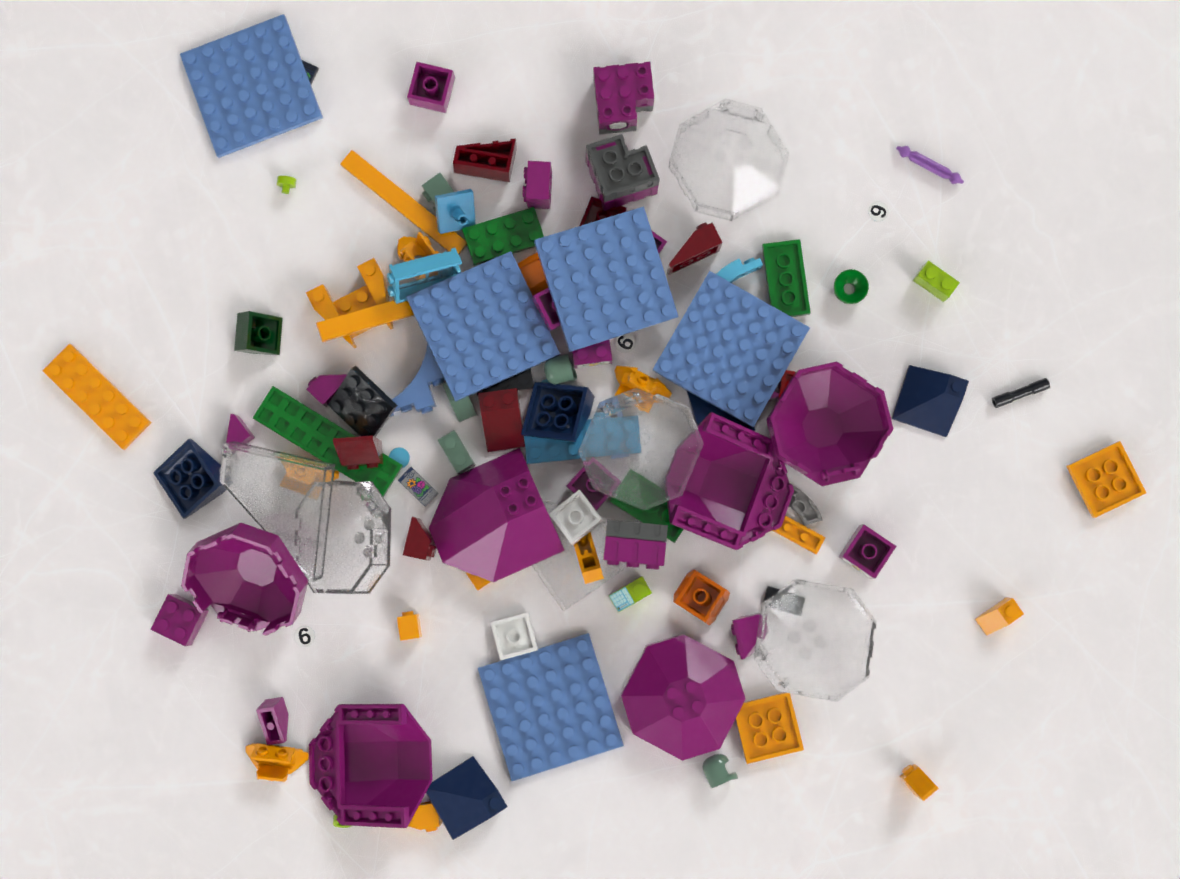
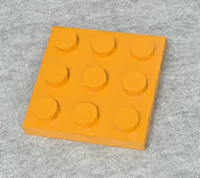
[1066,441,1146,518]
[735,691,804,764]

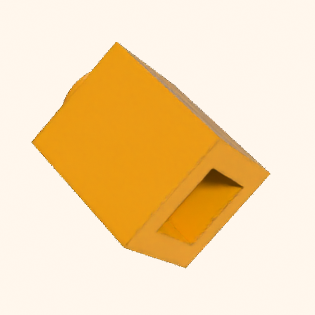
[397,611,422,641]

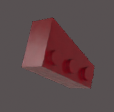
[453,138,517,182]

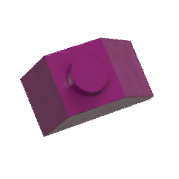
[306,374,347,407]
[256,697,289,745]

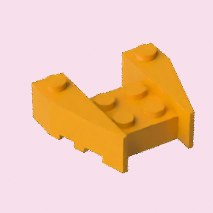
[306,258,393,348]

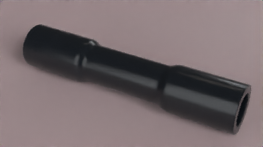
[992,378,1050,408]

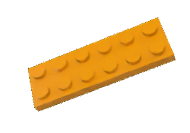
[42,343,152,450]

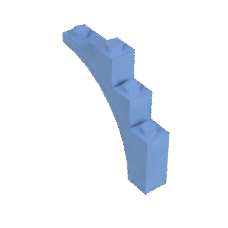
[390,343,445,417]

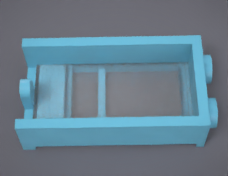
[387,248,462,304]

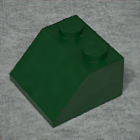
[234,311,283,355]

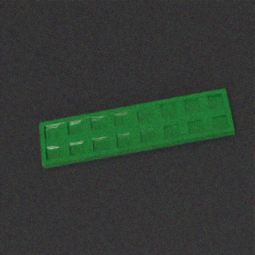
[253,386,403,498]

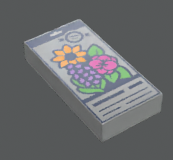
[398,467,439,507]

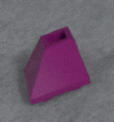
[731,612,767,659]

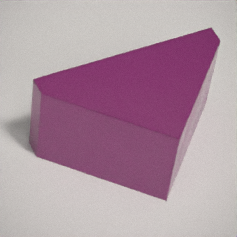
[225,414,255,454]

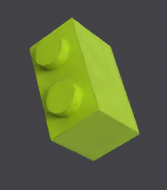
[912,260,960,302]

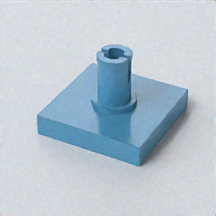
[435,189,476,234]

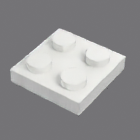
[549,490,604,545]
[490,612,538,660]

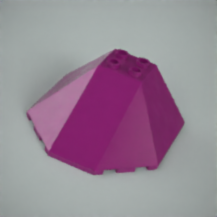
[665,412,794,550]
[429,448,565,583]
[309,704,432,828]

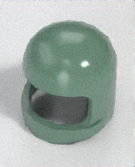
[544,354,577,384]
[702,754,738,788]

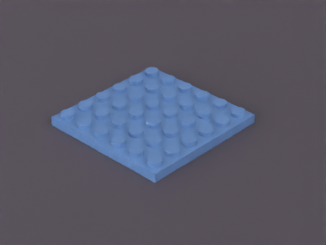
[180,14,323,158]
[534,206,679,352]
[406,251,560,402]
[652,271,810,428]
[478,633,624,781]

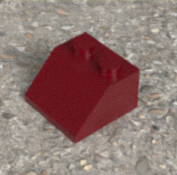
[403,517,436,561]

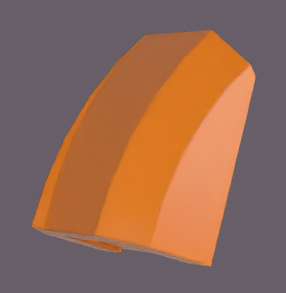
[517,252,549,296]
[673,570,730,625]

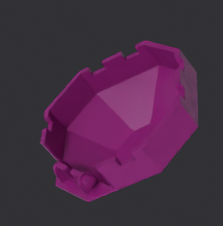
[766,361,893,486]
[181,523,308,636]
[621,634,746,761]

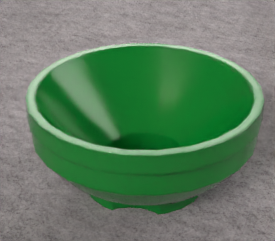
[833,269,869,304]

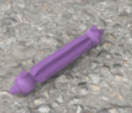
[896,146,964,184]

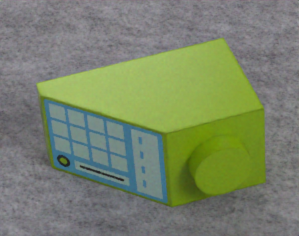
[609,576,652,612]

